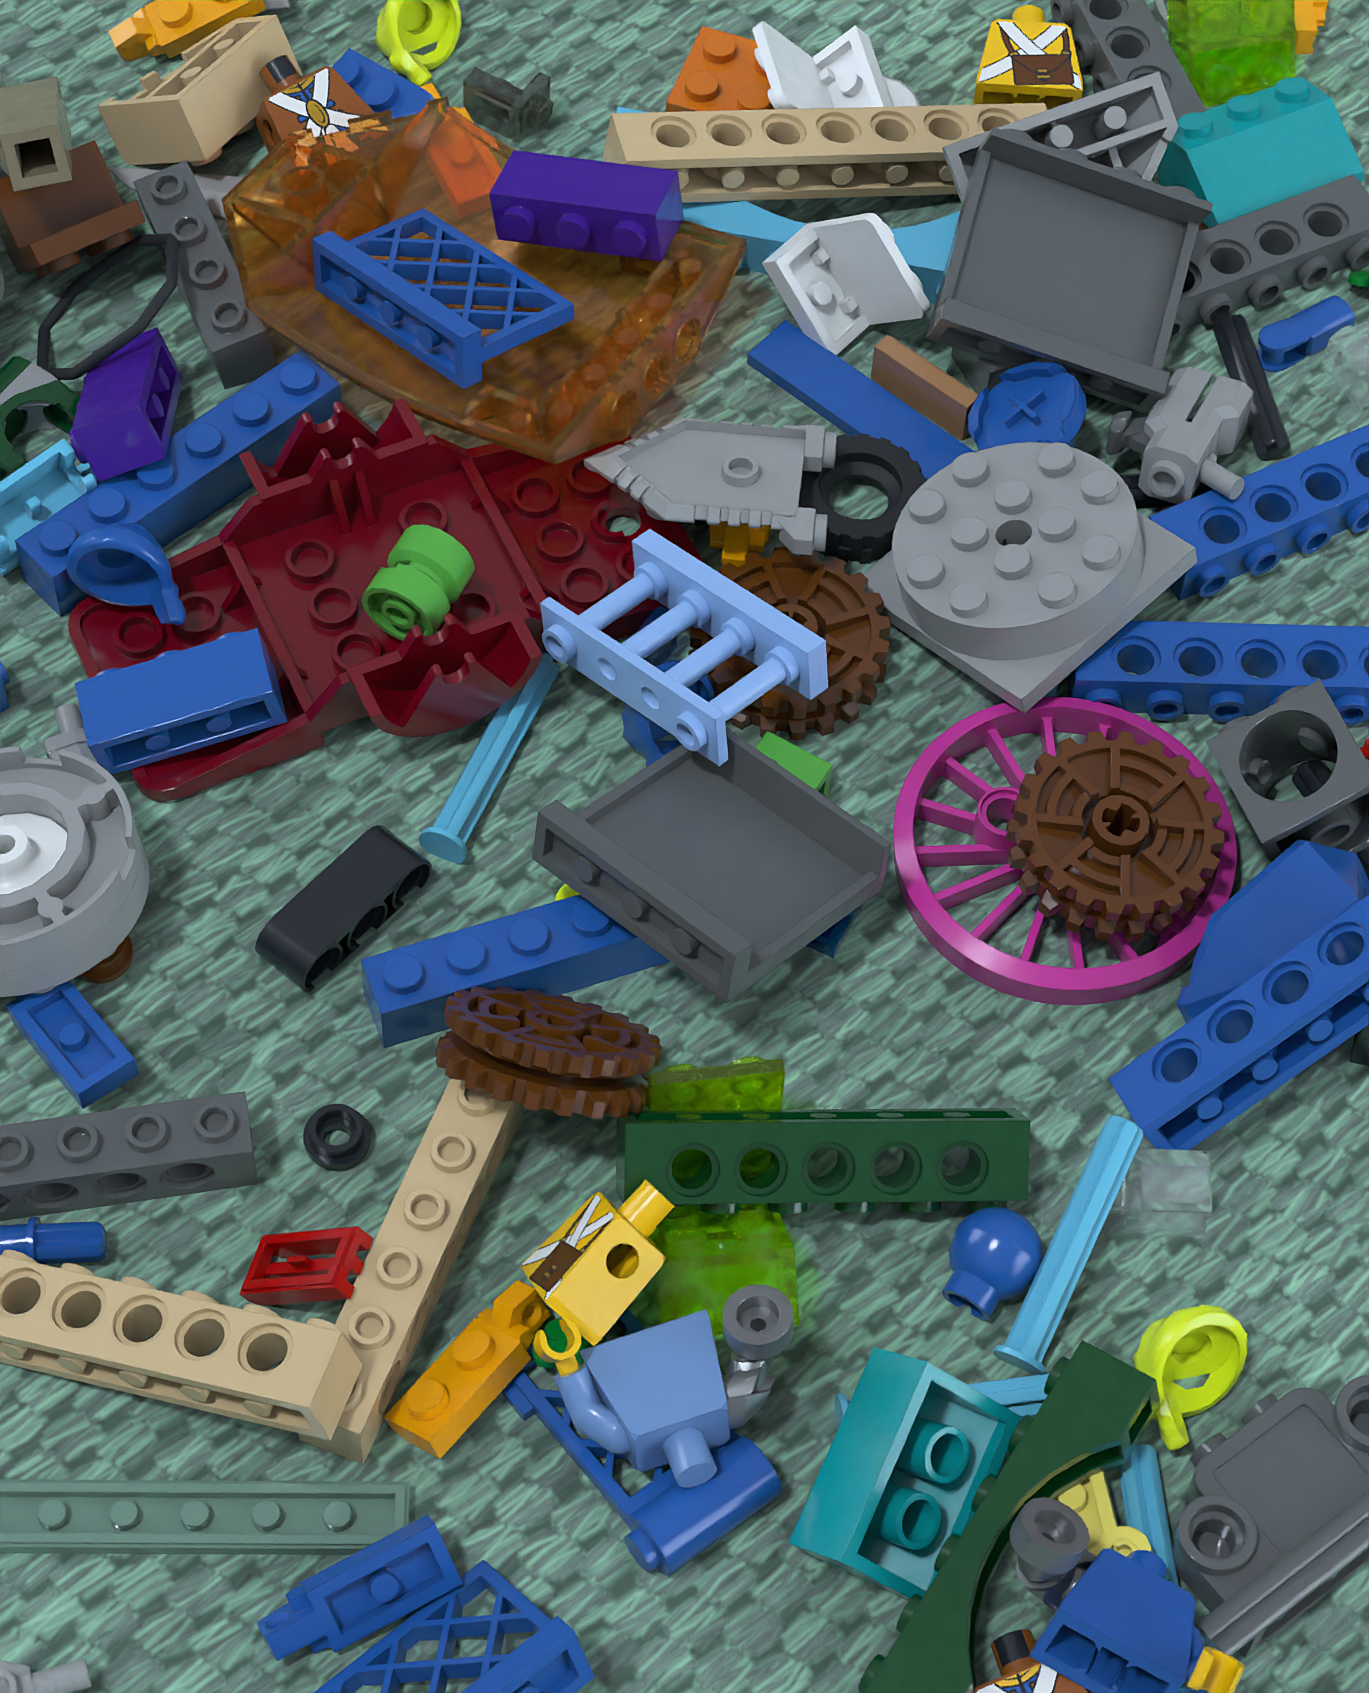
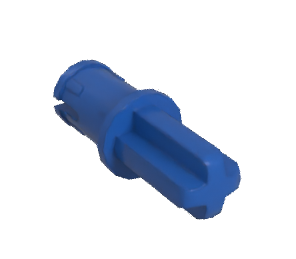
[0,1217,107,1264]

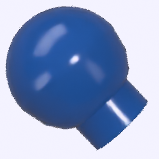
[942,1207,1043,1321]

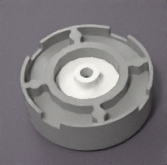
[0,746,150,997]

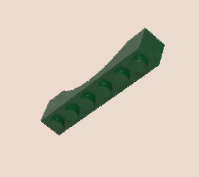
[858,1340,1160,1693]

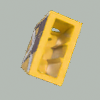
[973,5,1083,110]
[520,1180,676,1346]

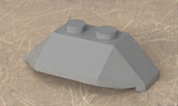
[942,71,1178,204]

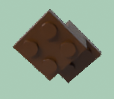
[0,140,146,280]

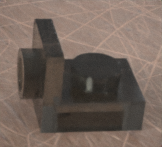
[463,67,553,144]

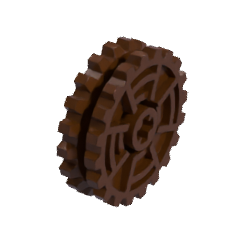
[688,547,891,741]
[1005,731,1225,942]
[435,986,662,1119]

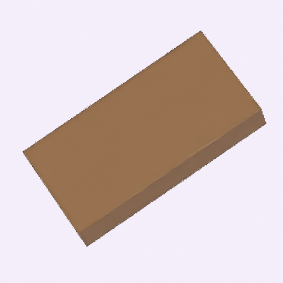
[871,335,979,441]

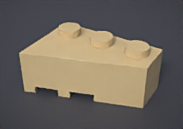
[97,15,303,166]

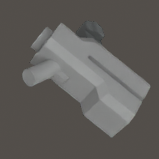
[1106,366,1254,504]

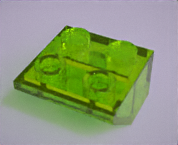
[1167,0,1295,107]
[649,1203,800,1336]

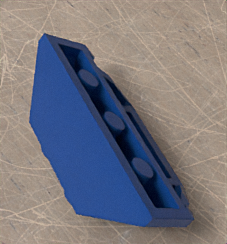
[1176,840,1369,1023]

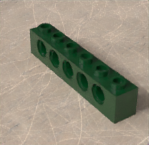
[616,1108,1030,1214]

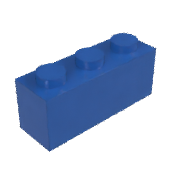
[75,628,288,775]

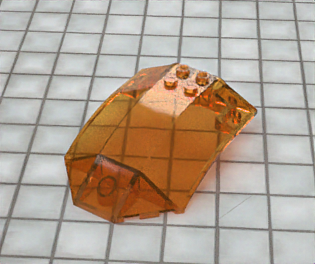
[221,96,747,464]

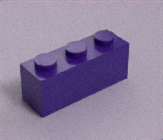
[489,150,684,262]
[69,327,183,482]

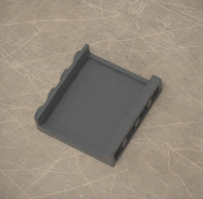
[926,127,1213,413]
[532,727,892,1003]

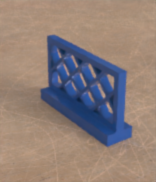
[312,208,574,389]
[314,1560,595,1693]

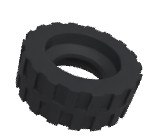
[798,433,926,564]

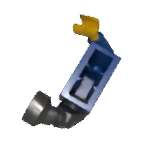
[1009,1497,1245,1693]

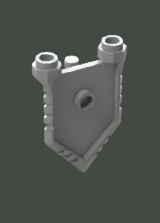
[584,418,837,556]

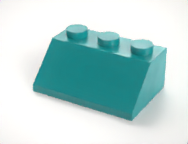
[1158,76,1364,228]
[789,1347,1022,1600]

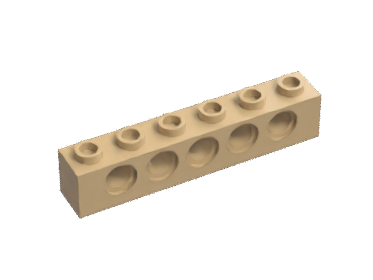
[298,1079,522,1464]
[0,1250,363,1441]

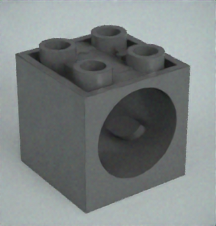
[1206,679,1369,862]

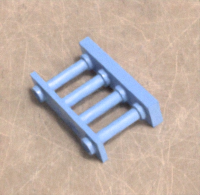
[540,529,828,766]

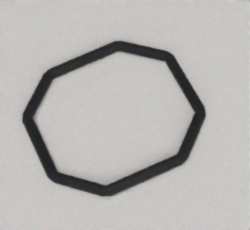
[37,233,178,380]

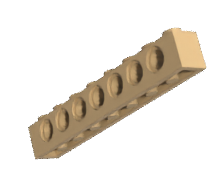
[603,103,1047,203]

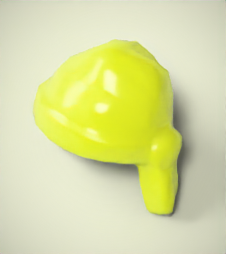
[374,0,461,87]
[1132,1305,1248,1451]

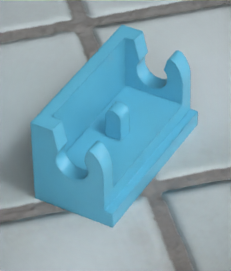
[0,438,97,577]

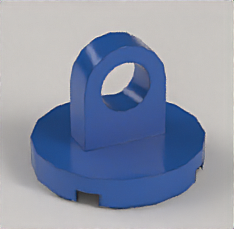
[968,362,1086,451]

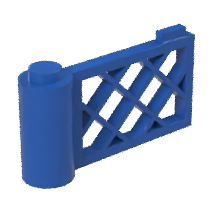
[501,1308,783,1576]

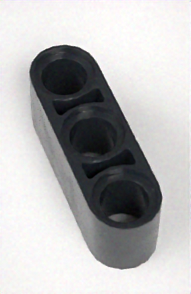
[255,825,432,992]

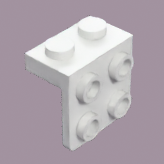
[752,21,893,109]
[762,213,931,355]

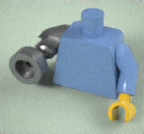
[533,1285,793,1488]

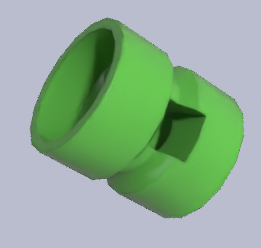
[362,525,475,641]

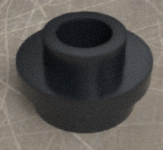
[303,1104,371,1170]

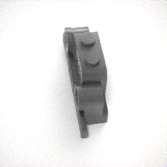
[1172,1375,1369,1658]

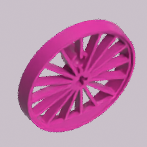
[893,697,1237,1005]

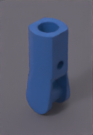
[1257,295,1355,373]

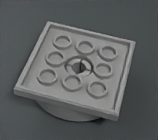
[863,442,1198,713]

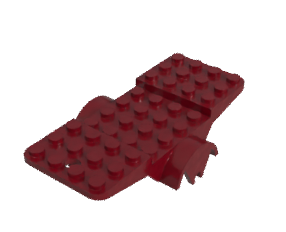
[67,398,703,802]

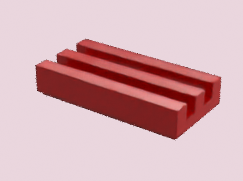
[239,1226,374,1306]

